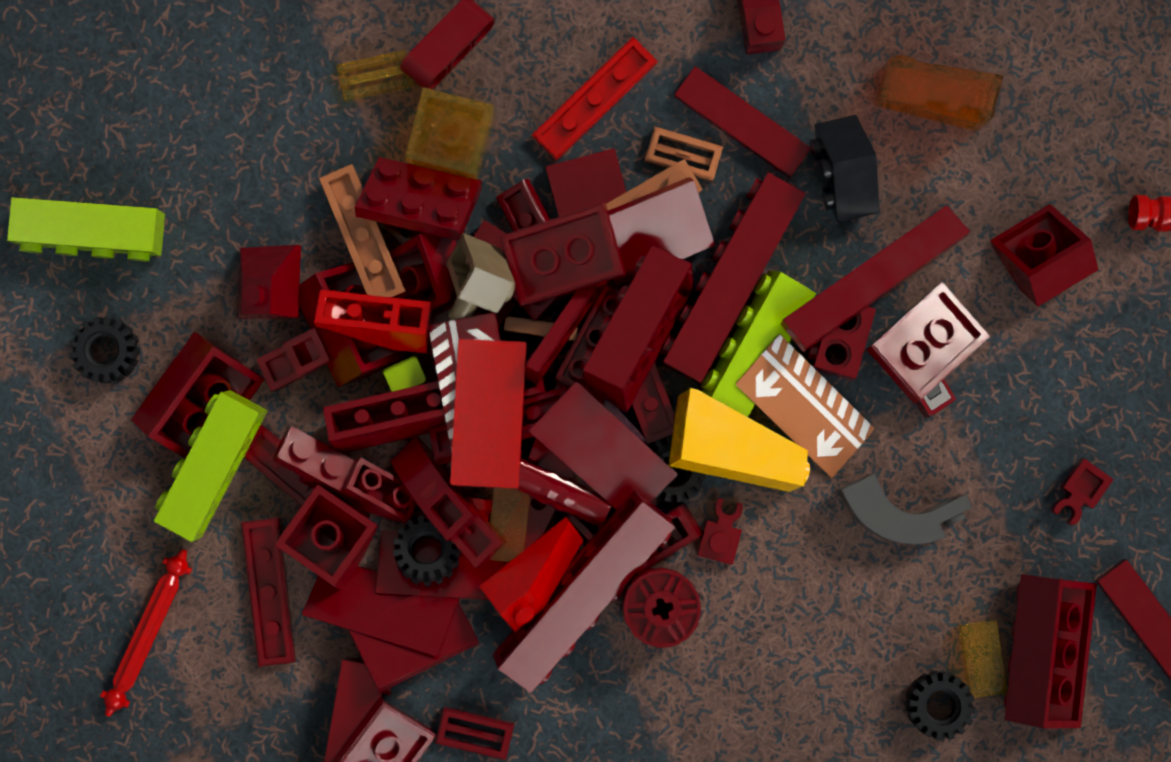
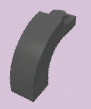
[837,474,973,544]

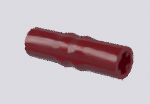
[512,458,611,526]

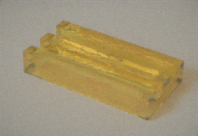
[336,49,414,102]

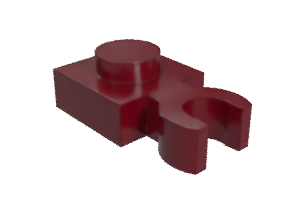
[1051,458,1114,526]
[697,498,743,565]

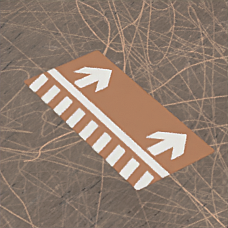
[736,335,874,478]

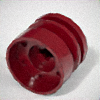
[622,567,701,648]

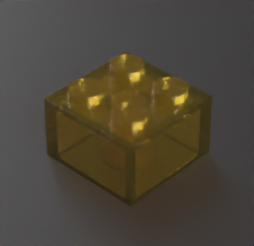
[405,87,496,180]

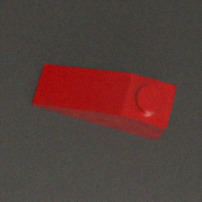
[314,289,432,354]
[479,517,584,631]

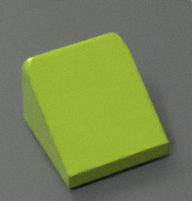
[383,356,426,391]

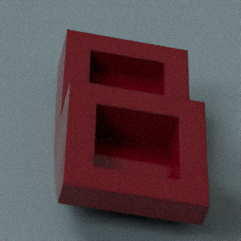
[256,327,332,392]

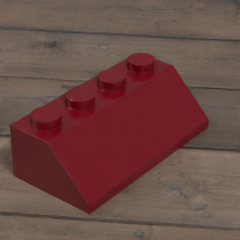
[581,245,693,413]
[1004,574,1097,728]

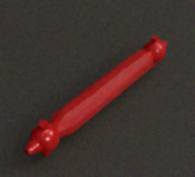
[100,548,192,717]

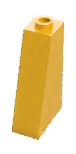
[668,388,810,492]

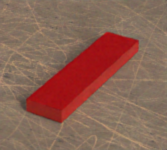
[531,37,658,162]

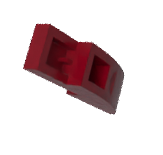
[272,426,416,524]
[391,436,506,568]

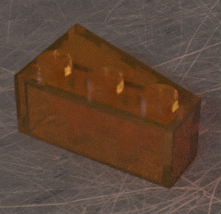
[874,55,1004,132]

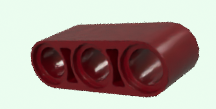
[400,0,496,93]

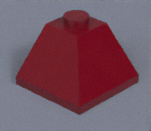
[390,233,457,311]
[237,245,301,319]

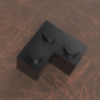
[810,115,880,222]

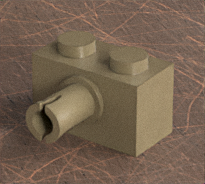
[446,233,515,320]

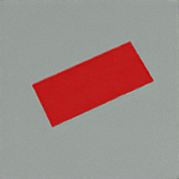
[450,339,526,489]

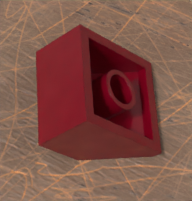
[990,204,1099,307]
[274,484,378,590]

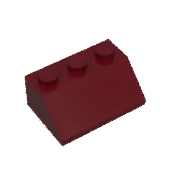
[299,262,414,388]
[131,331,265,458]

